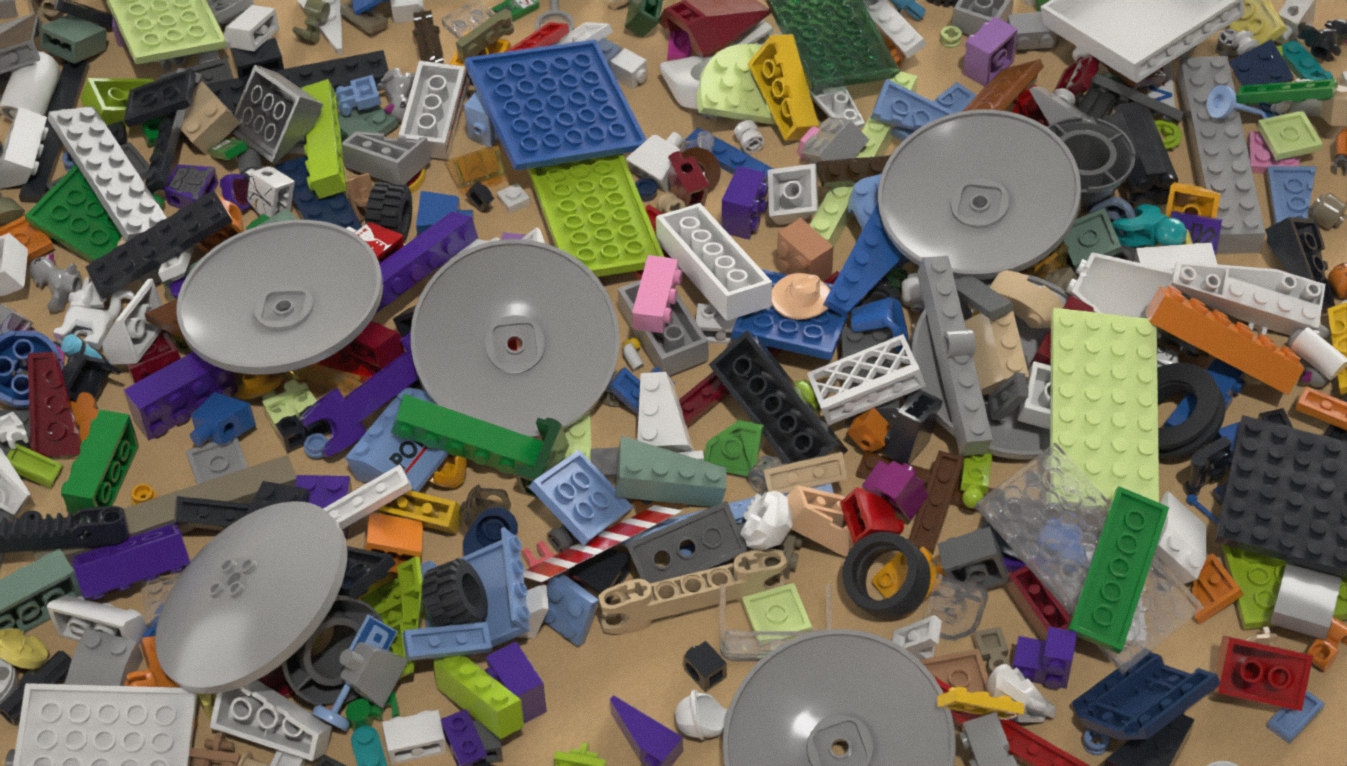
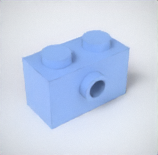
[464,91,500,148]

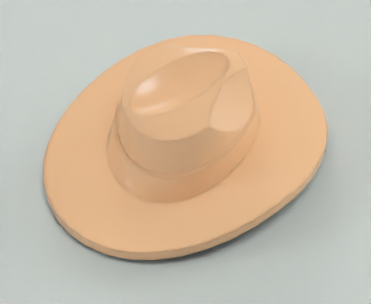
[772,273,831,319]

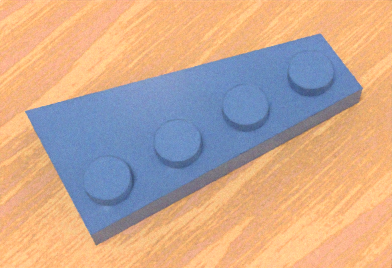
[870,79,955,131]

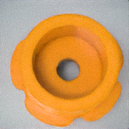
[131,483,157,505]

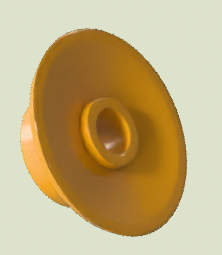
[237,374,281,399]

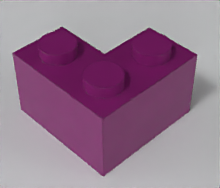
[862,460,929,521]

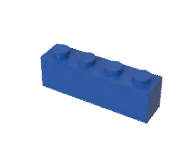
[1164,358,1246,428]

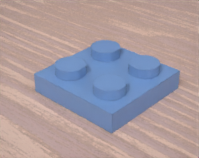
[543,573,599,646]

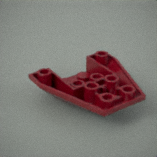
[659,0,771,58]

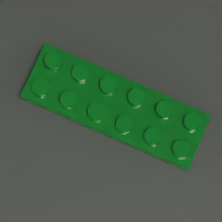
[1068,486,1169,654]

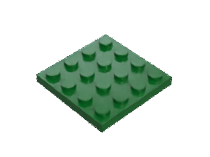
[25,164,165,262]

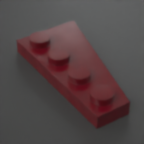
[28,352,81,457]

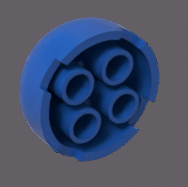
[0,330,63,409]

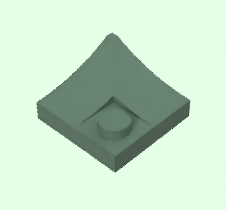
[338,105,399,138]

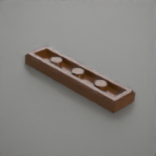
[909,450,964,555]

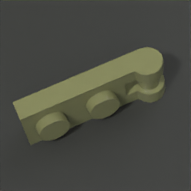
[456,9,514,63]

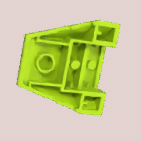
[360,557,424,679]

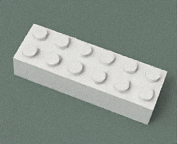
[656,203,772,321]

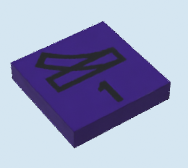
[1171,211,1223,257]

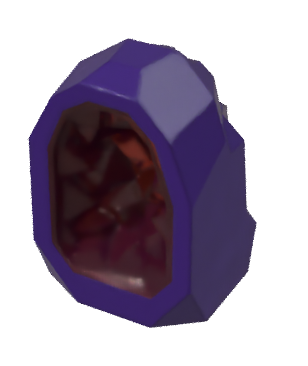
[220,174,251,212]

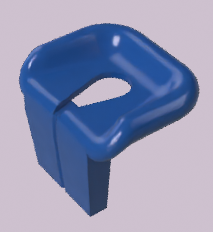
[852,297,909,356]

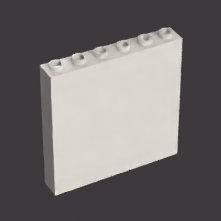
[1041,0,1245,83]

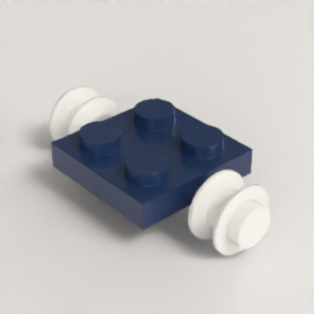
[1229,31,1295,113]

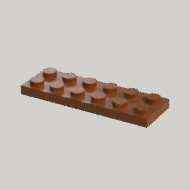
[962,59,1044,112]

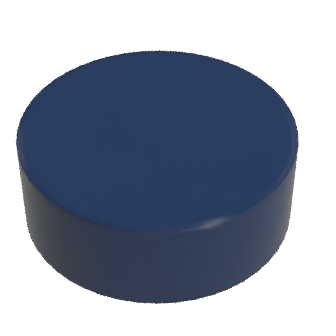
[635,178,658,202]

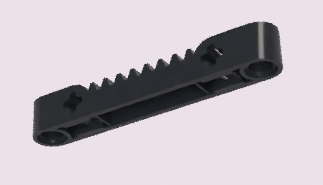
[0,506,130,553]

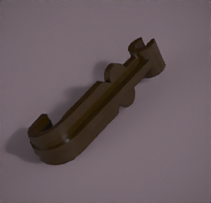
[412,10,444,64]

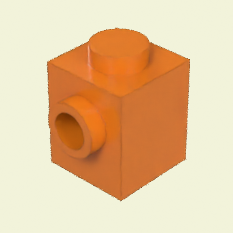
[847,407,892,453]

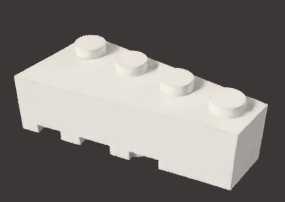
[210,680,332,761]

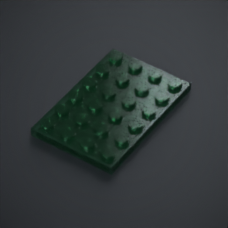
[765,0,900,91]

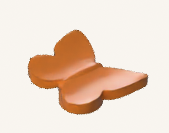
[70,392,99,441]

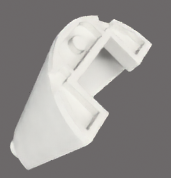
[1066,252,1177,319]

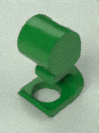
[345,692,400,731]

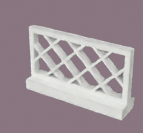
[807,334,926,425]

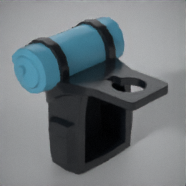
[61,334,121,402]

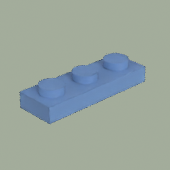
[403,622,492,661]

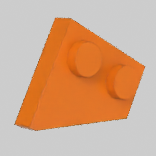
[1192,553,1244,624]

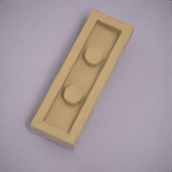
[763,452,848,494]

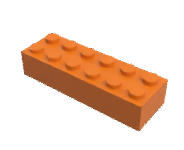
[1145,285,1304,395]

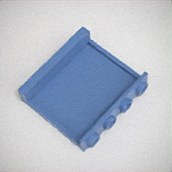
[421,527,530,660]

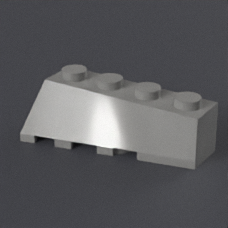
[959,712,1018,766]

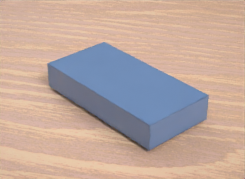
[1266,690,1325,744]

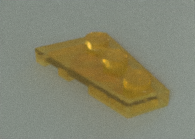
[280,364,361,393]

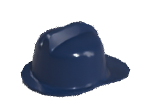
[463,507,518,556]

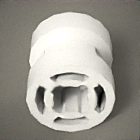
[734,120,765,153]

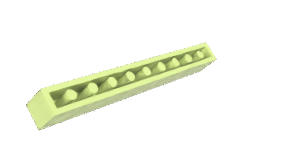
[810,70,918,249]

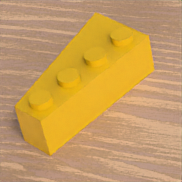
[747,34,819,141]

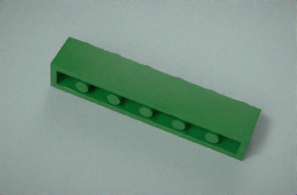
[391,394,544,474]

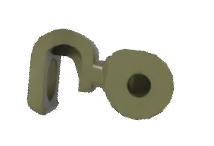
[292,0,330,43]

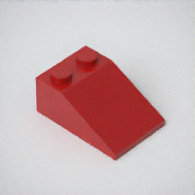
[1214,635,1314,711]

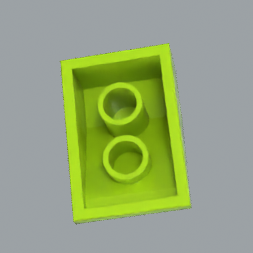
[80,78,154,128]

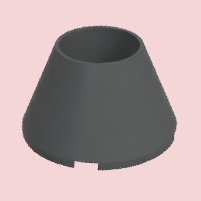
[1047,117,1135,213]
[282,596,384,706]

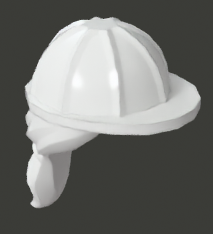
[675,690,729,740]

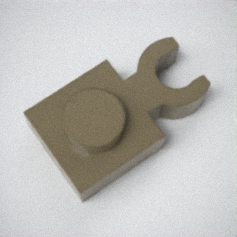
[973,626,1010,675]

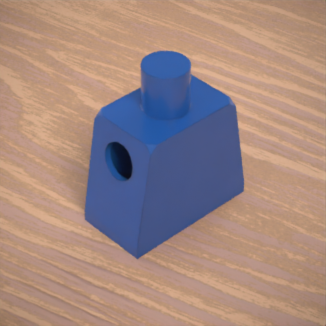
[416,191,474,236]
[190,392,256,445]

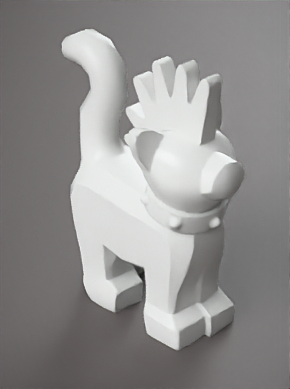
[53,277,135,350]

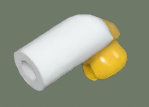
[622,337,644,371]

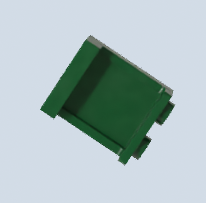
[514,418,569,499]

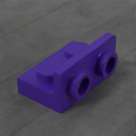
[440,710,487,766]

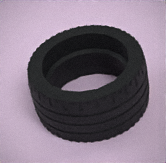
[842,532,931,619]

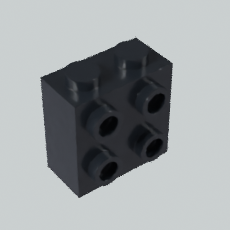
[884,389,943,464]

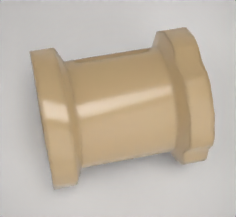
[657,192,685,214]

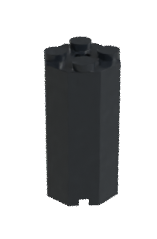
[1103,102,1179,207]

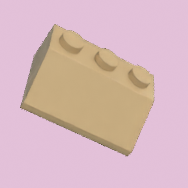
[964,311,1029,395]

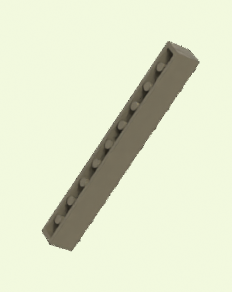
[33,455,296,569]

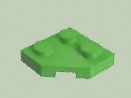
[704,420,764,478]

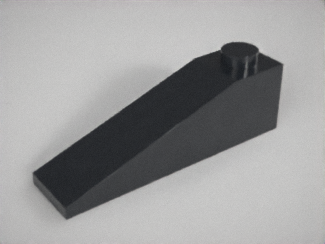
[1265,217,1335,312]

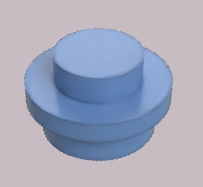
[304,433,329,458]

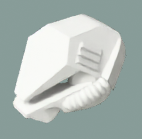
[740,491,793,550]
[988,664,1056,722]

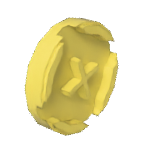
[0,628,48,669]

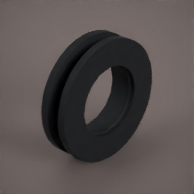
[1157,363,1226,459]

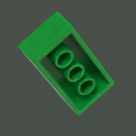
[61,409,139,521]

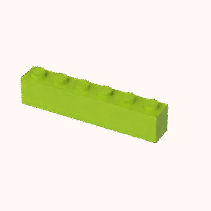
[302,79,347,199]

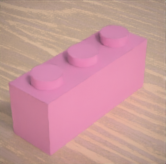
[632,255,682,333]

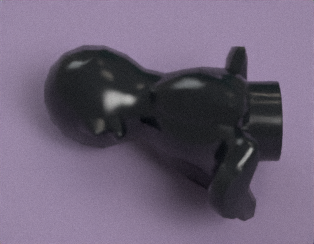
[1297,18,1347,62]

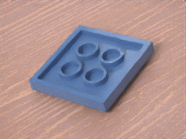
[529,450,633,546]

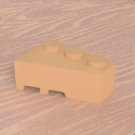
[785,485,854,557]

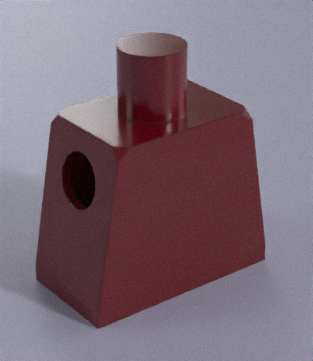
[668,151,710,207]

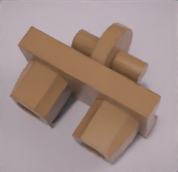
[345,173,373,221]
[189,732,241,766]

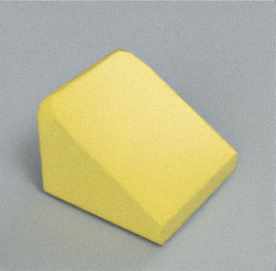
[197,693,217,720]

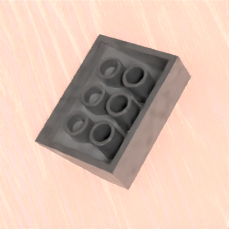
[231,65,323,164]

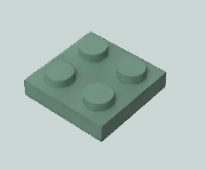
[1064,208,1123,270]

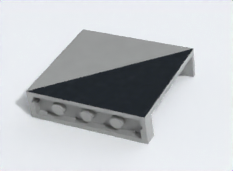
[0,12,43,74]

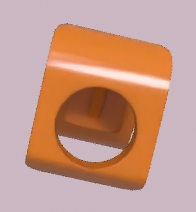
[1307,617,1347,671]

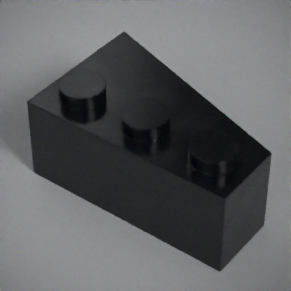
[1104,714,1195,766]

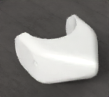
[660,56,712,109]

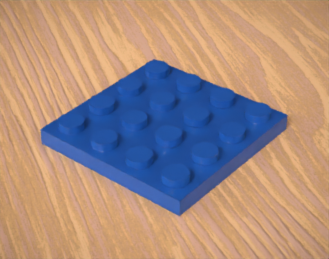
[732,269,850,360]

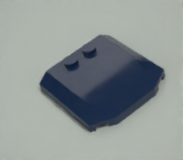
[1072,649,1221,740]

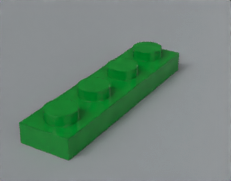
[1236,79,1338,106]

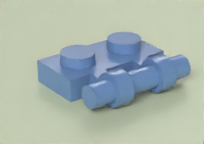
[335,75,381,116]

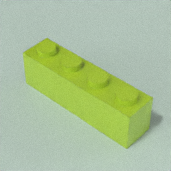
[433,655,524,739]

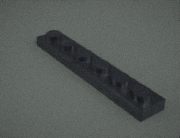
[145,109,186,194]

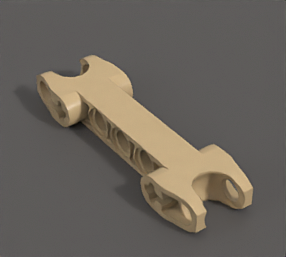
[598,549,787,634]

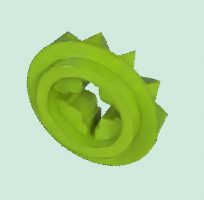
[1154,120,1182,150]

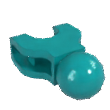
[1111,204,1187,247]

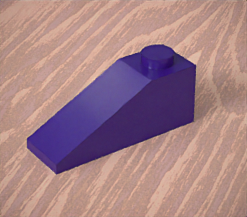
[610,695,683,766]

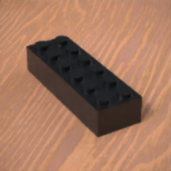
[708,330,849,464]

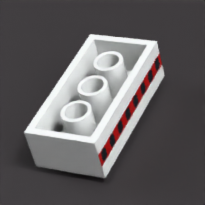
[399,61,468,160]

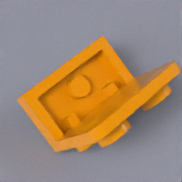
[872,546,953,617]

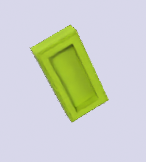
[6,443,63,489]

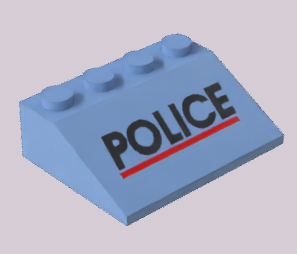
[345,387,449,492]

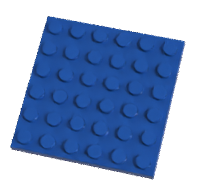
[464,39,647,171]

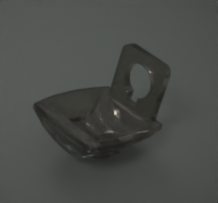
[458,485,511,535]

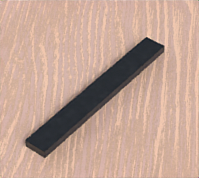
[19,60,89,203]

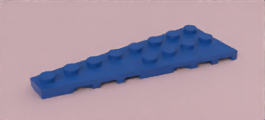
[823,203,905,317]

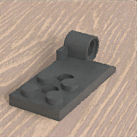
[626,501,752,583]

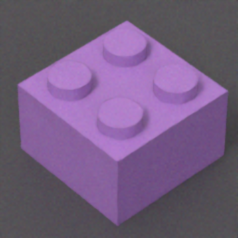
[963,16,1018,87]

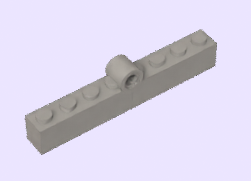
[917,255,993,456]

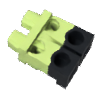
[262,379,332,454]

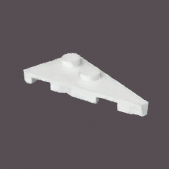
[297,0,343,55]

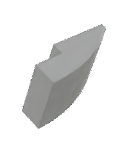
[1270,562,1342,640]

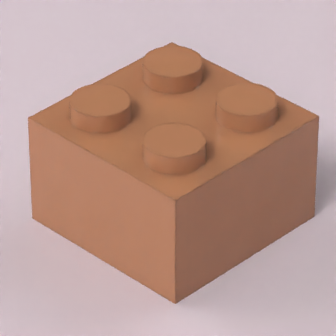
[777,218,834,282]

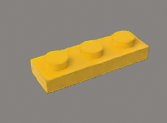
[937,687,1024,720]

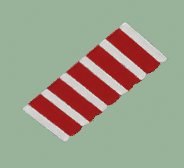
[523,505,682,582]

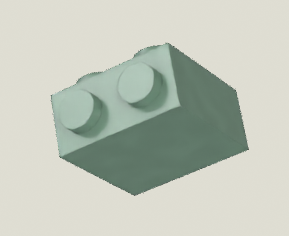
[39,15,107,63]

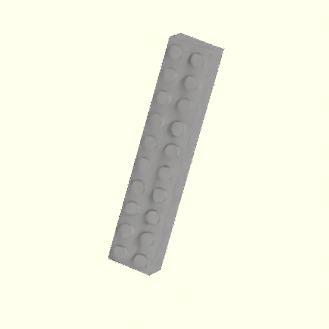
[1177,56,1265,254]

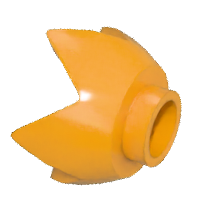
[428,455,467,488]

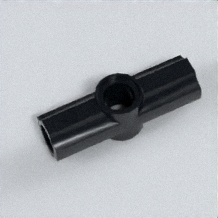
[0,650,72,725]

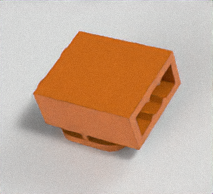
[363,512,423,576]

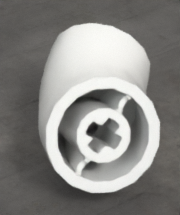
[0,51,60,121]

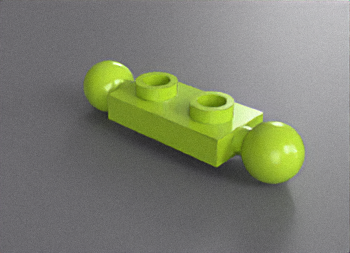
[960,453,992,508]

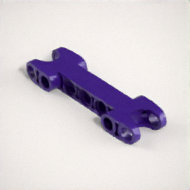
[299,332,418,457]

